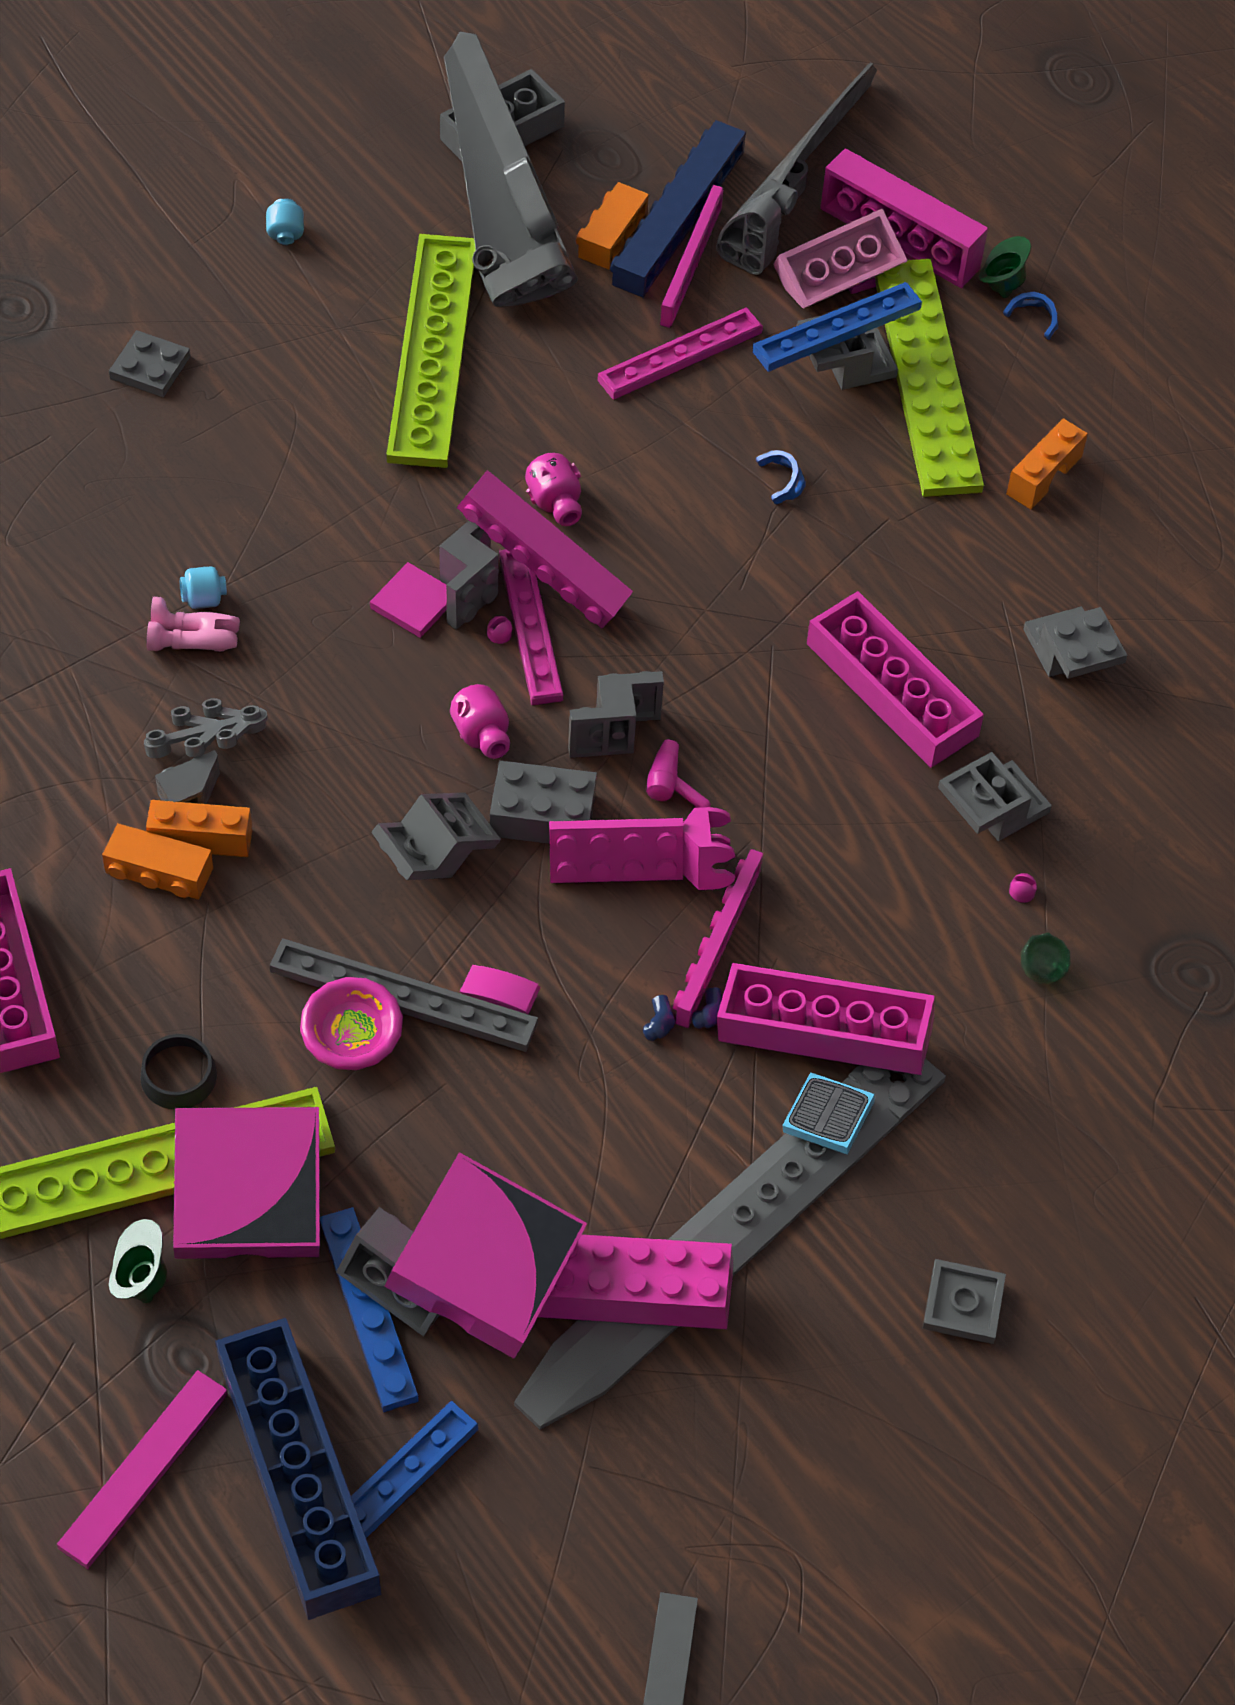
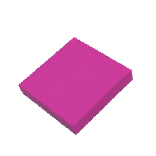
[370,562,447,638]

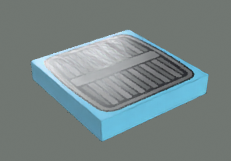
[783,1072,875,1155]

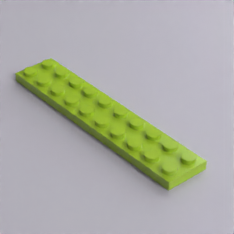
[387,234,476,468]
[875,259,984,497]
[0,1087,335,1239]

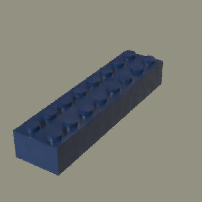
[215,1318,381,1620]

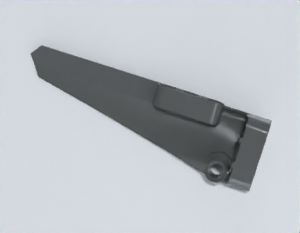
[444,32,578,307]
[716,62,877,275]

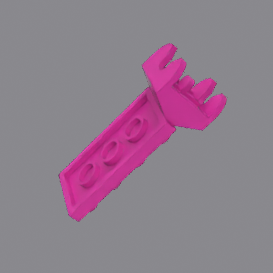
[549,807,735,890]

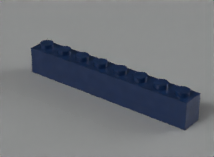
[610,120,746,298]

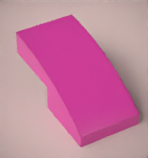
[460,965,540,1014]

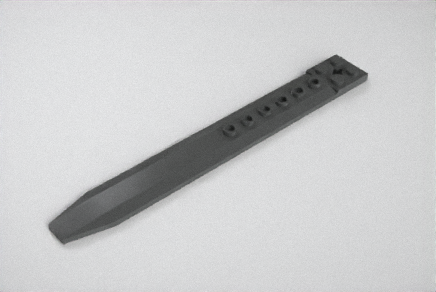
[514,1058,946,1430]

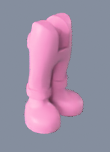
[147,597,240,652]

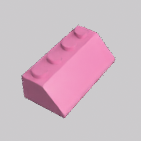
[773,209,908,309]

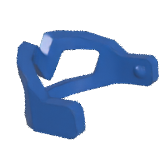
[1003,292,1058,340]
[756,450,806,504]

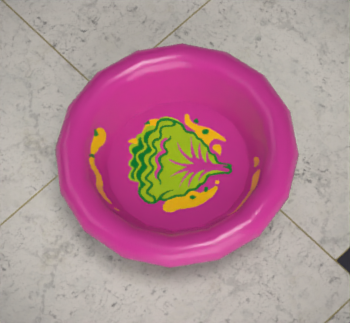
[300,977,403,1070]

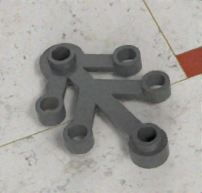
[144,698,268,758]

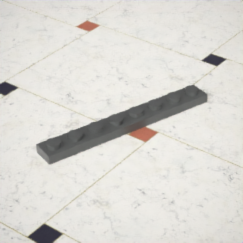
[269,938,538,1052]

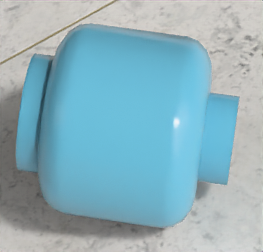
[266,199,304,245]
[180,566,227,609]

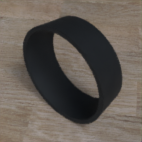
[140,1034,217,1110]

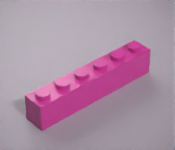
[457,470,633,628]

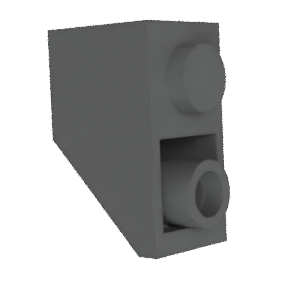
[155,750,220,804]

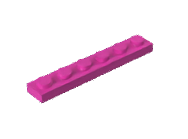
[673,849,763,1028]

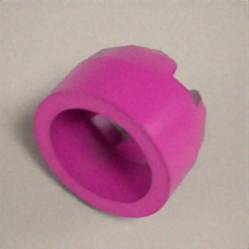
[487,616,512,644]
[1009,873,1037,903]

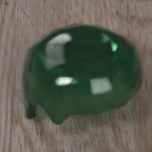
[1020,933,1071,984]

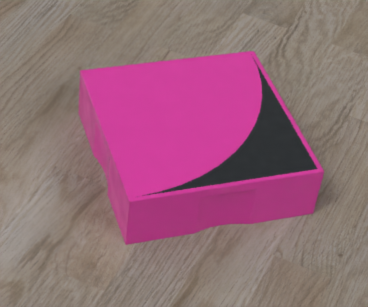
[173,1107,320,1259]
[384,1152,587,1358]

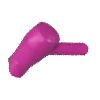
[646,740,710,808]

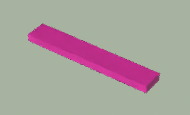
[660,185,724,328]
[598,307,763,400]
[499,549,563,705]
[57,1370,228,1569]

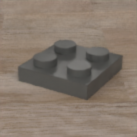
[109,330,191,398]
[922,1259,1006,1344]

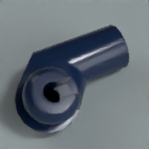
[692,987,722,1029]
[643,995,675,1041]

